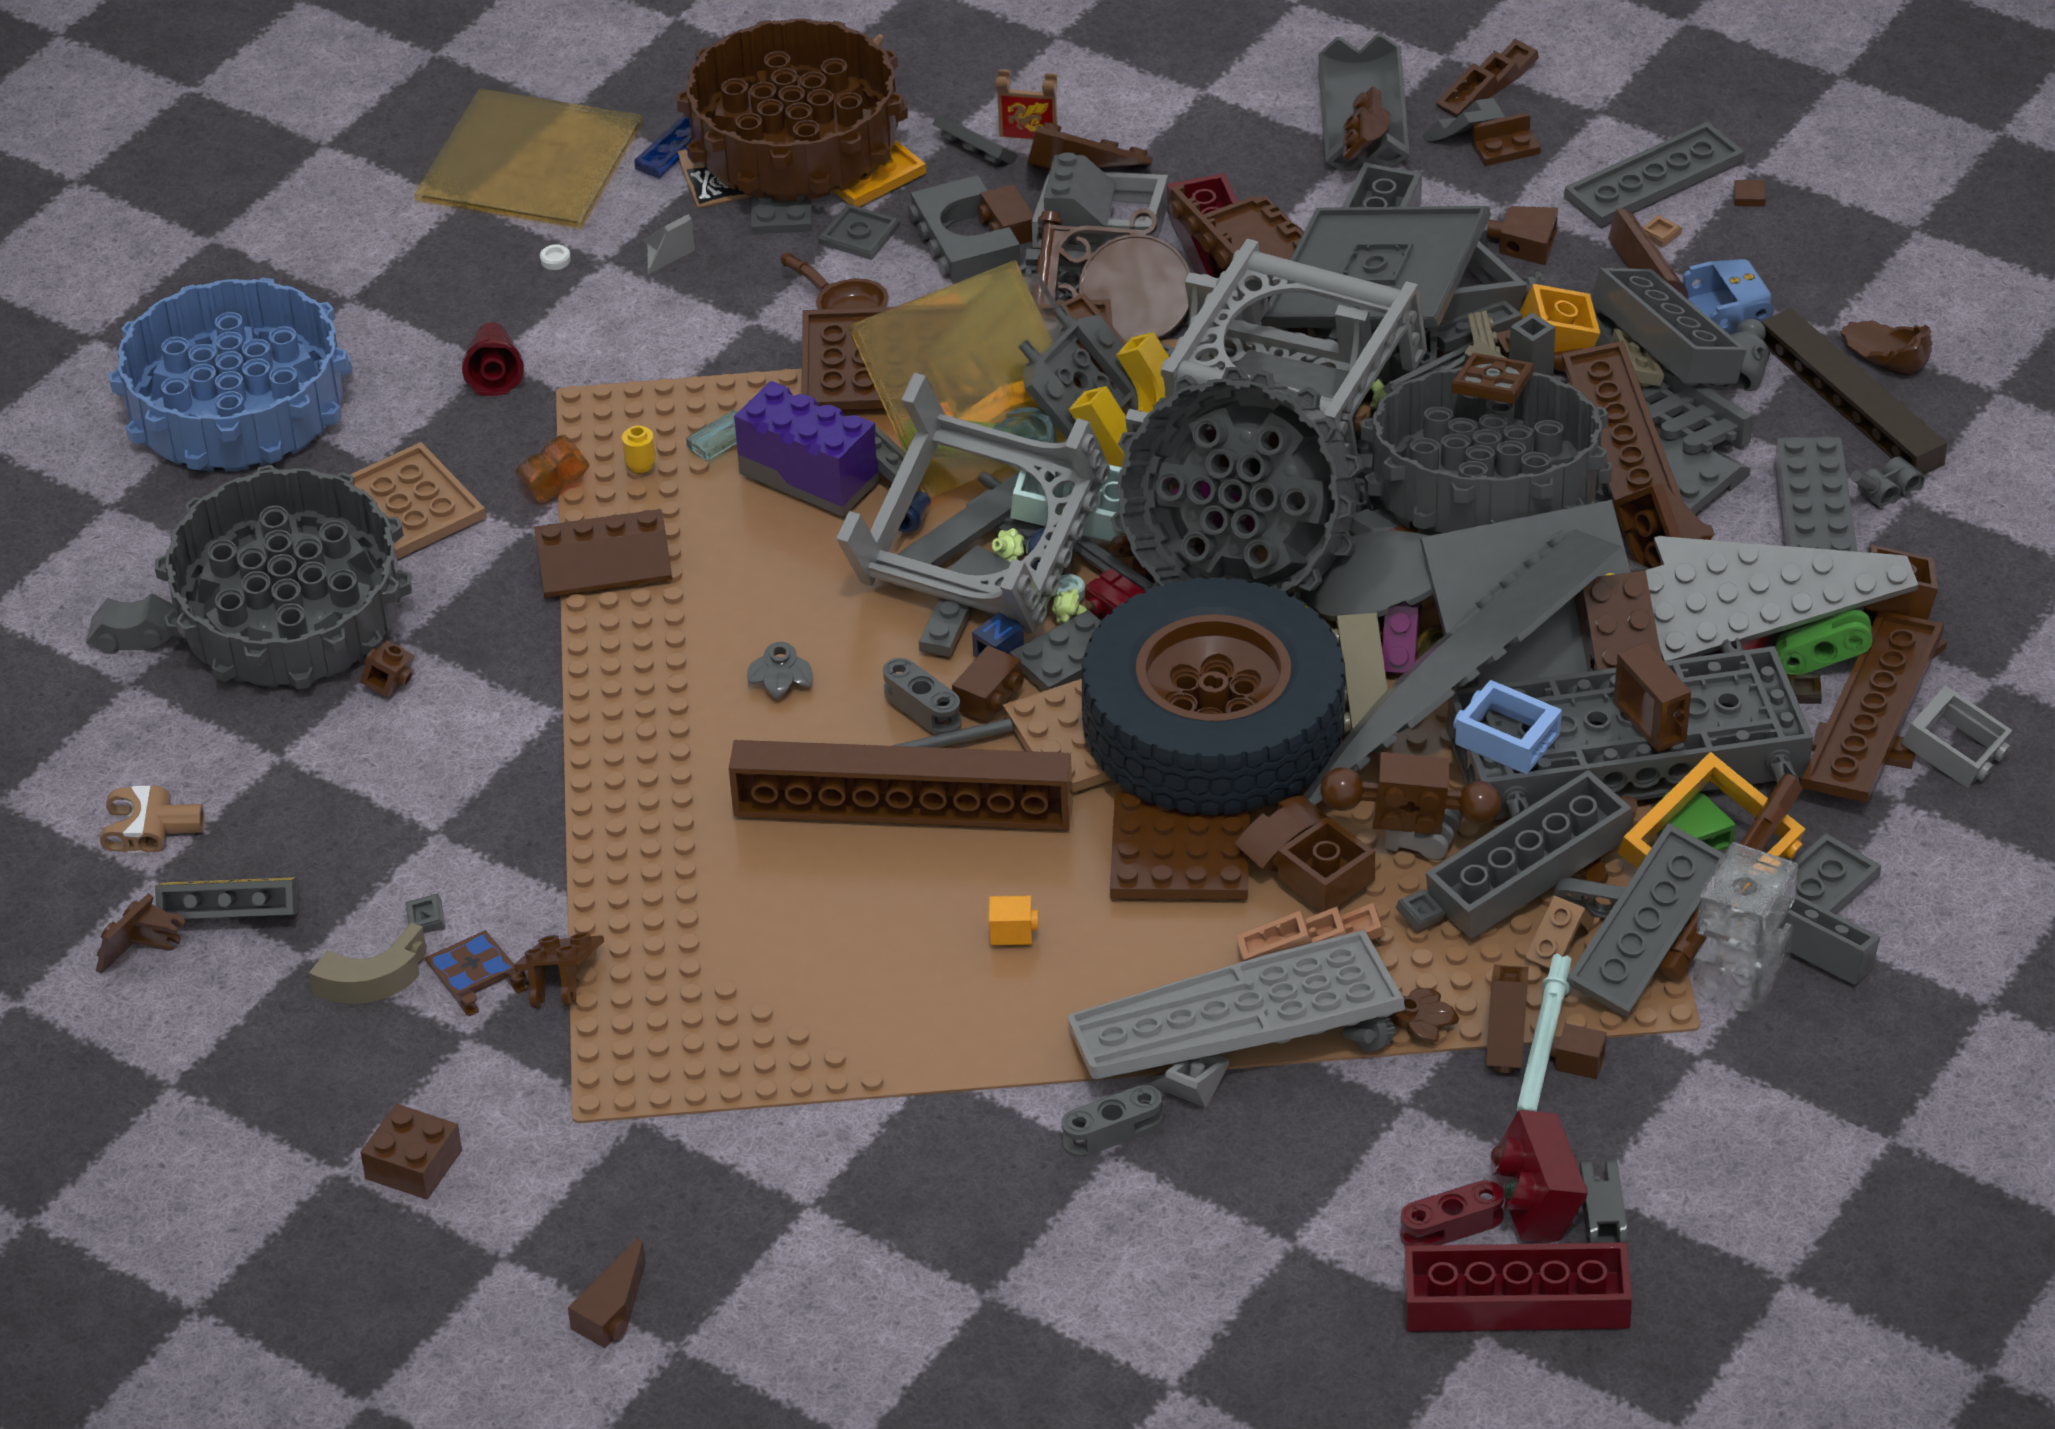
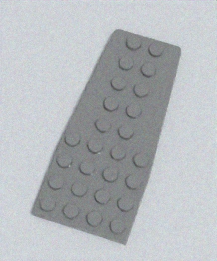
[1068,930,1405,1079]

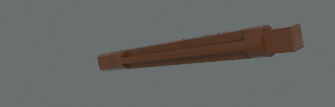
[1660,774,1803,980]

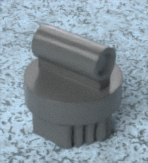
[1343,1016,1395,1052]

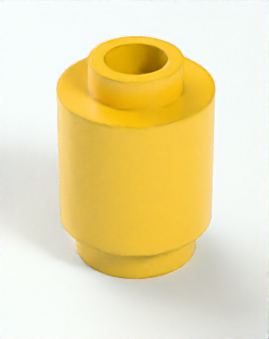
[622,425,656,473]

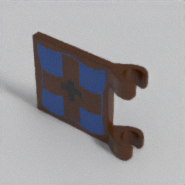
[425,930,528,1016]

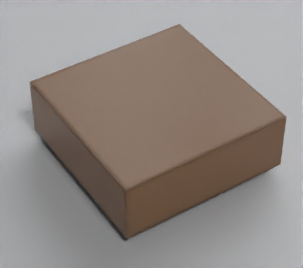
[1643,215,1682,248]

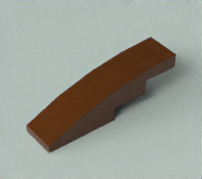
[1436,39,1539,117]

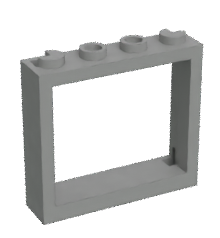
[1032,169,1168,251]

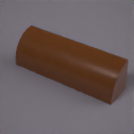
[1608,209,1688,299]

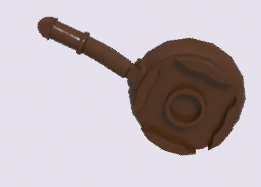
[780,253,889,310]

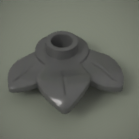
[747,642,813,700]

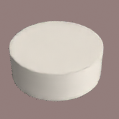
[540,245,571,270]

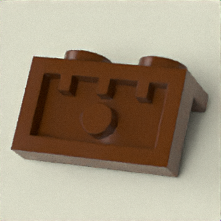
[1472,112,1541,167]

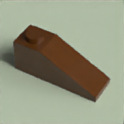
[568,1238,646,1348]

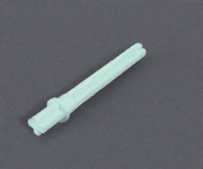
[1517,954,1571,1112]

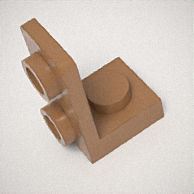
[1526,895,1594,969]

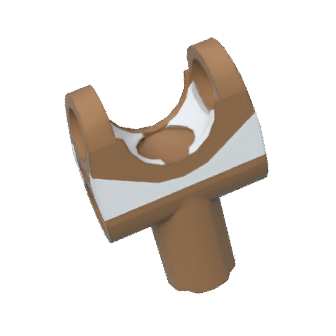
[100,785,205,853]

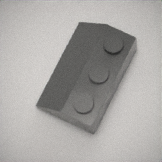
[1044,153,1116,227]

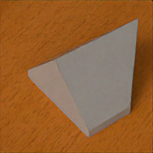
[643,214,695,275]
[1146,1054,1229,1108]

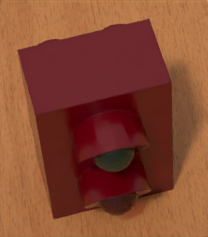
[1490,1110,1588,1243]

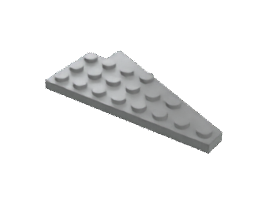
[1645,536,1918,661]

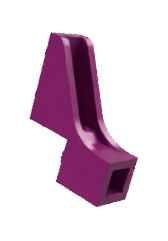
[1382,600,1423,673]

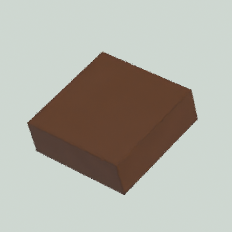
[1734,180,1766,207]

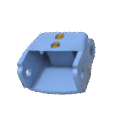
[1683,259,1774,335]

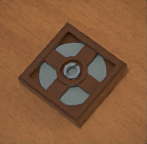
[1452,353,1534,404]

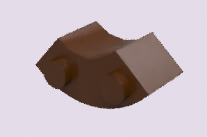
[1234,796,1327,872]

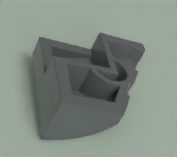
[1422,98,1505,141]

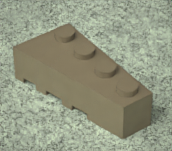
[1332,612,1388,733]

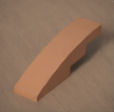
[1236,902,1385,961]

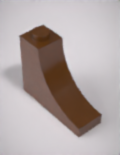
[1486,965,1529,1073]

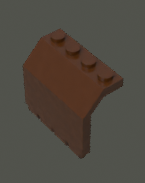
[1169,184,1303,270]

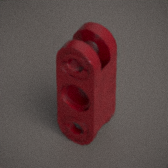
[1400,1180,1504,1246]

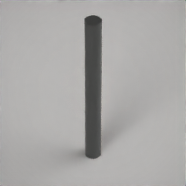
[892,718,1013,748]

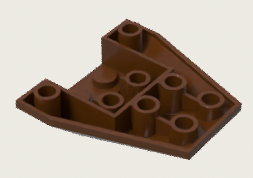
[1027,122,1153,171]

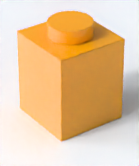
[989,896,1039,945]

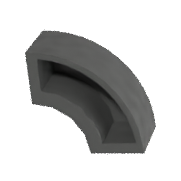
[86,593,174,652]

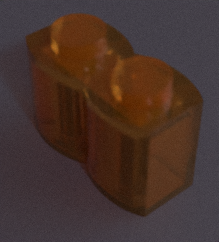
[515,434,590,503]

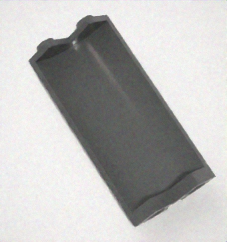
[1318,33,1410,171]

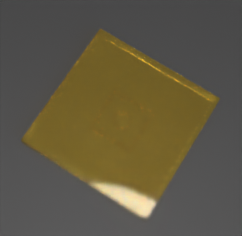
[414,88,644,229]
[848,260,1066,499]

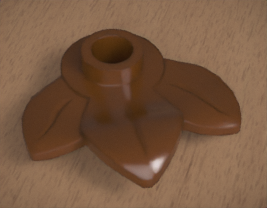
[1390,988,1459,1042]

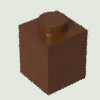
[1551,1023,1607,1079]

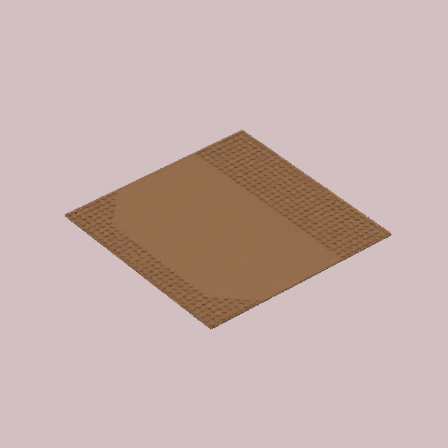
[556,320,1700,1123]

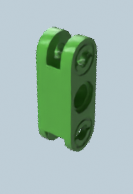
[1775,610,1872,674]

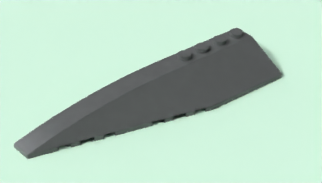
[1303,529,1626,805]

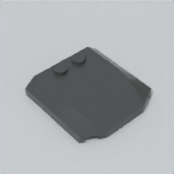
[1595,423,1751,514]

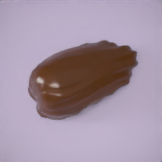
[1840,320,1933,375]

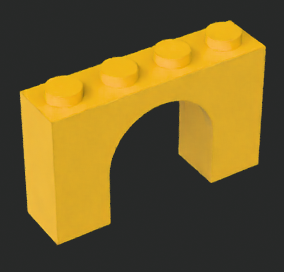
[1068,332,1169,467]

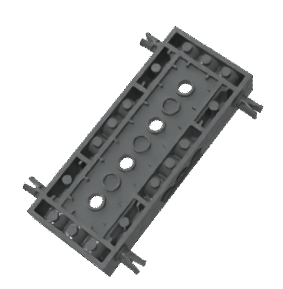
[1446,638,1813,820]

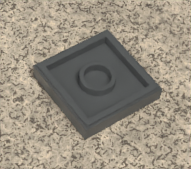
[818,204,900,260]

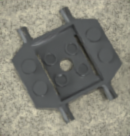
[1017,304,1138,439]

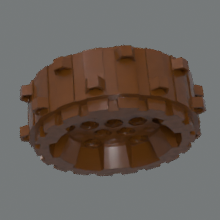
[676,19,908,201]

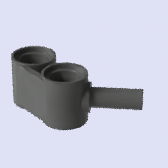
[1850,456,1925,510]

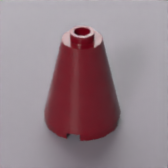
[462,322,524,396]

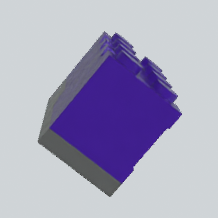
[734,381,879,517]

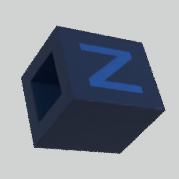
[972,612,1024,658]

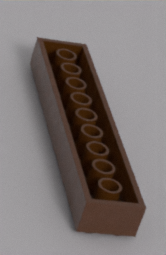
[729,740,1073,830]

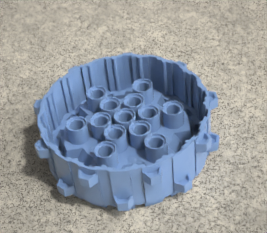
[108,278,353,472]

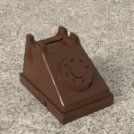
[1612,483,1715,572]

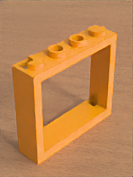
[1618,752,1805,930]

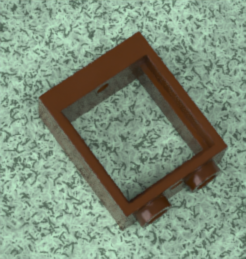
[1613,642,1691,752]

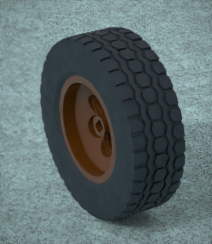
[1081,577,1346,815]

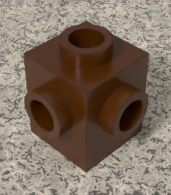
[360,640,415,698]

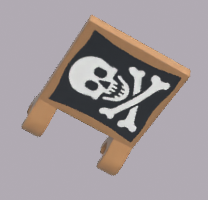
[678,149,752,209]

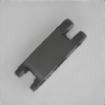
[883,658,962,735]
[1061,1085,1163,1157]
[1579,1159,1628,1245]

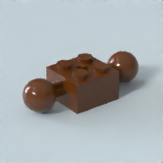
[1320,752,1502,835]

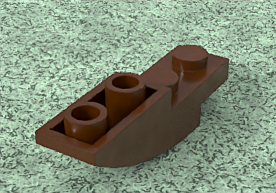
[1343,86,1390,160]

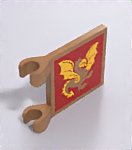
[995,69,1058,140]

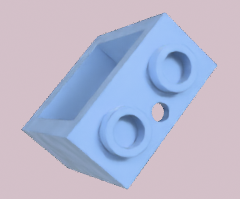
[1453,680,1562,774]

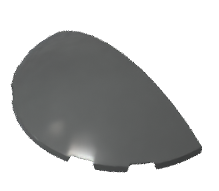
[1302,531,1433,621]

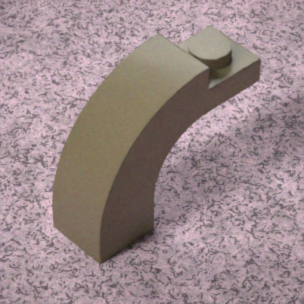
[309,922,427,1004]

